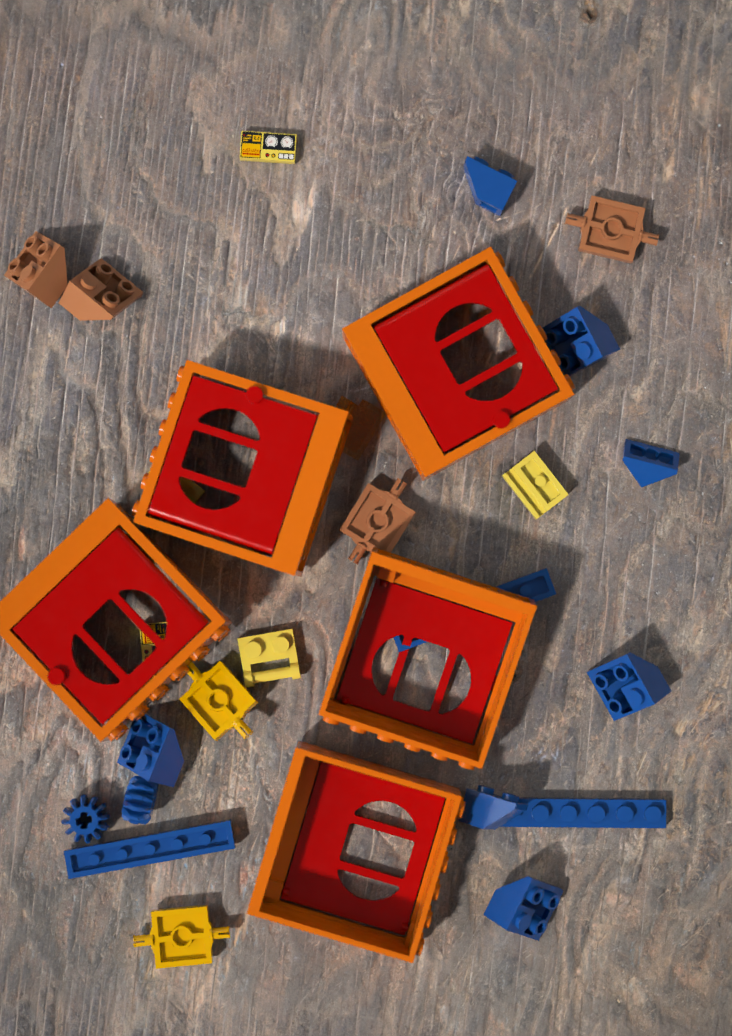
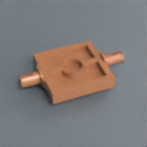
[565,195,659,264]
[339,478,416,565]

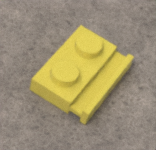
[502,451,569,520]

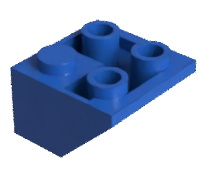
[543,306,620,376]
[587,652,671,721]
[117,714,184,787]
[483,876,564,941]

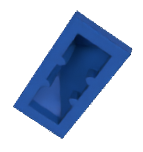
[622,439,679,488]

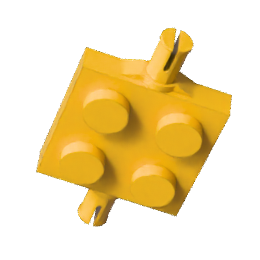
[179,661,259,741]
[133,904,230,969]

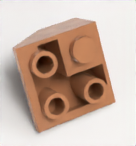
[4,231,68,308]
[59,258,144,321]

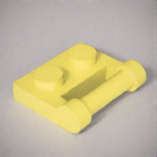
[237,629,301,688]

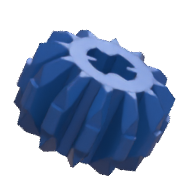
[121,776,158,825]
[62,794,111,843]

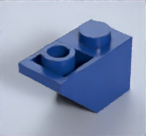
[463,156,517,216]
[458,785,528,830]

